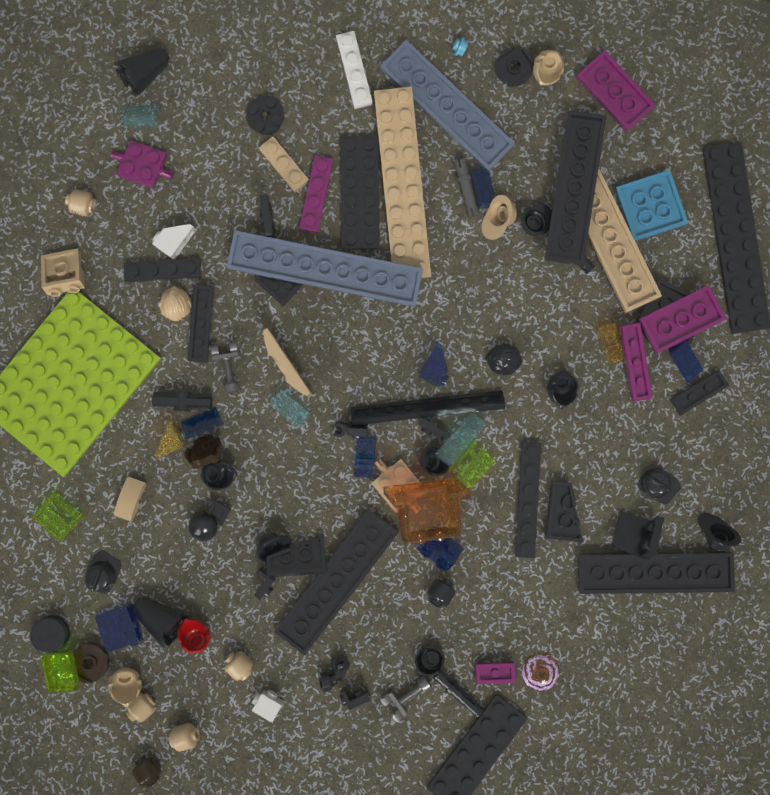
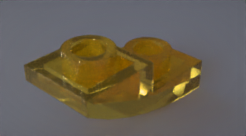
[595,321,625,366]

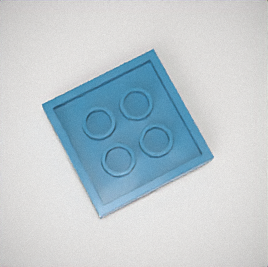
[614,170,688,242]

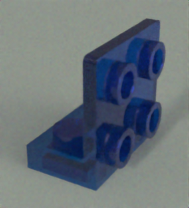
[95,603,144,653]

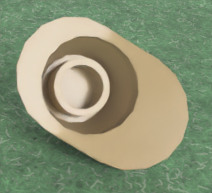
[482,195,517,240]

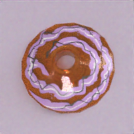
[521,653,560,692]

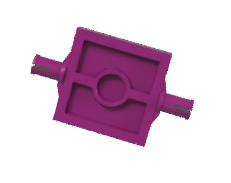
[111,140,174,189]

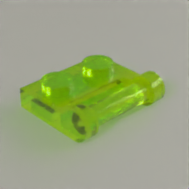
[31,491,85,543]

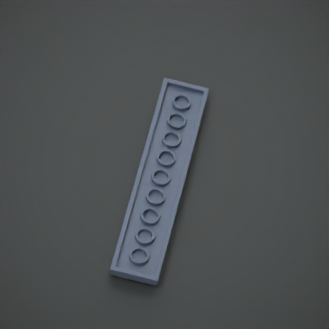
[227,230,423,307]

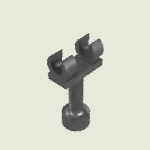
[210,341,240,394]
[380,675,433,723]

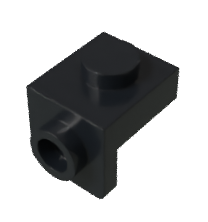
[254,568,276,600]

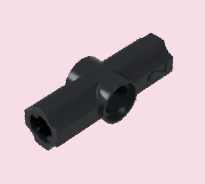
[152,391,213,412]

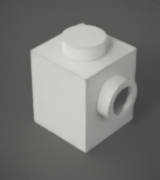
[252,690,284,722]

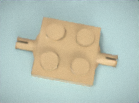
[371,458,425,514]

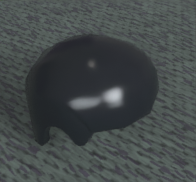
[419,446,450,476]
[188,511,218,541]
[414,645,445,676]

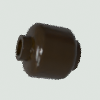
[132,756,162,788]

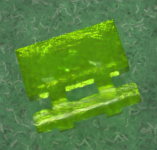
[449,439,496,489]

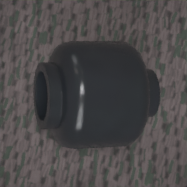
[427,578,456,608]

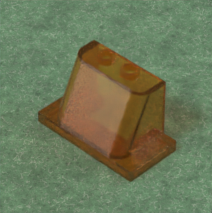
[383,478,471,544]

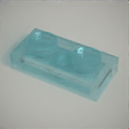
[269,389,311,429]

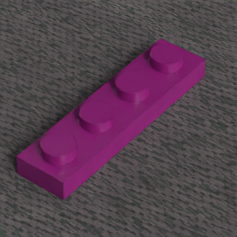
[299,155,334,234]
[619,322,653,402]

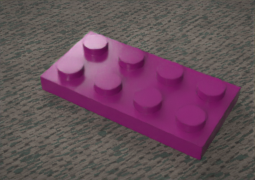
[576,50,656,133]
[639,285,727,354]

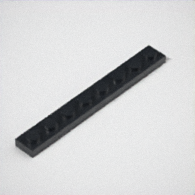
[351,390,505,426]

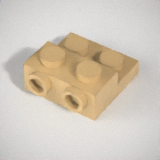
[41,248,85,297]

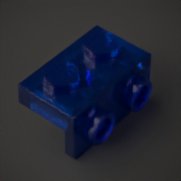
[416,525,464,571]

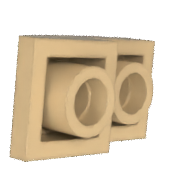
[114,477,146,522]

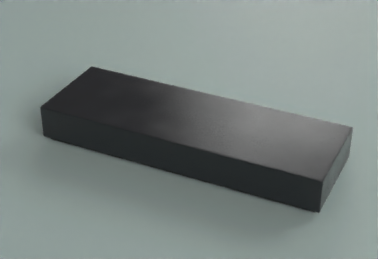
[669,369,729,416]

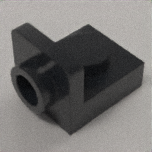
[340,687,371,710]

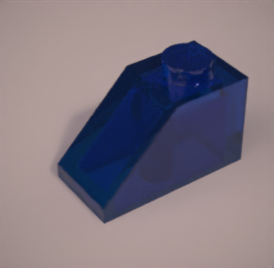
[418,342,449,388]

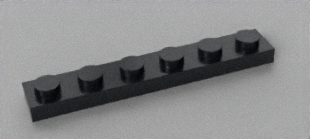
[515,442,541,558]

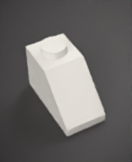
[152,224,196,259]

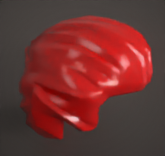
[177,618,211,654]

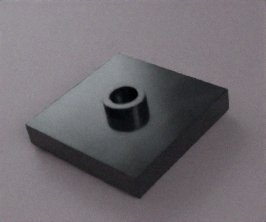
[260,194,276,239]

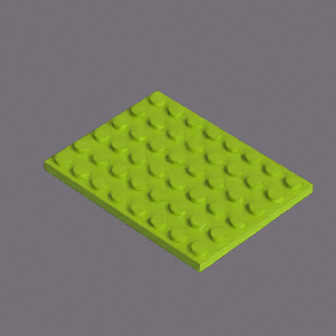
[0,292,162,477]

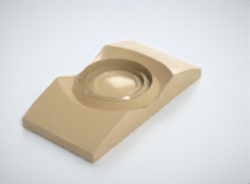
[263,328,313,398]

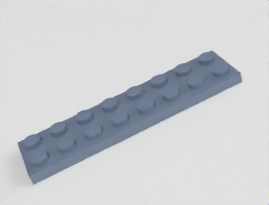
[380,40,515,172]

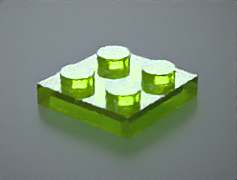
[40,650,80,692]

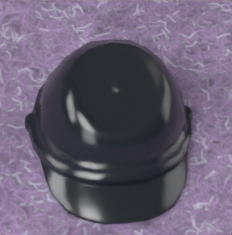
[521,204,552,236]
[256,533,292,562]

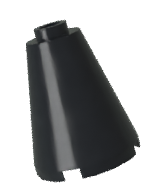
[114,48,170,97]
[132,597,188,648]

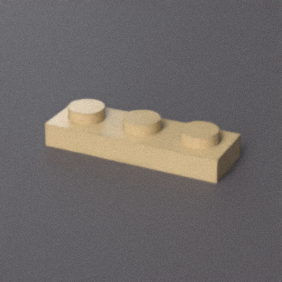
[259,137,309,193]

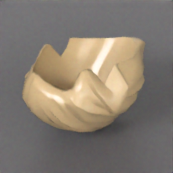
[533,49,564,85]
[159,286,191,321]
[108,667,142,707]

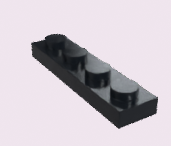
[124,258,202,283]
[188,285,214,363]

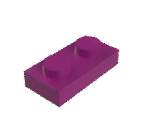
[475,662,516,684]

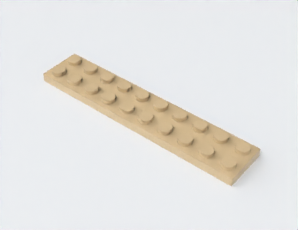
[374,87,431,278]

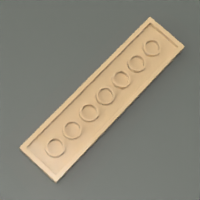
[588,169,662,313]

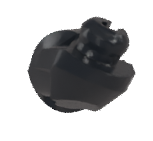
[319,656,350,693]

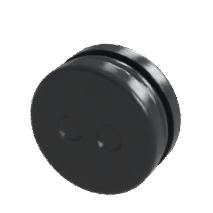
[30,615,70,654]

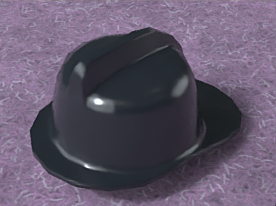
[637,466,681,504]
[698,513,741,553]
[85,550,121,594]

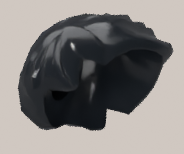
[485,343,523,375]
[547,371,579,409]
[200,459,238,491]

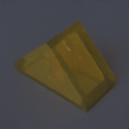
[154,421,187,459]

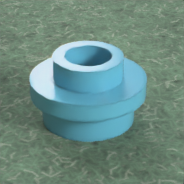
[452,37,468,56]

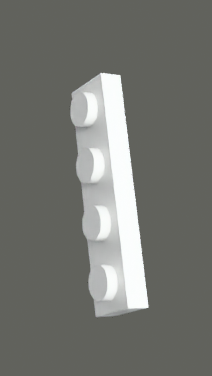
[336,31,373,109]

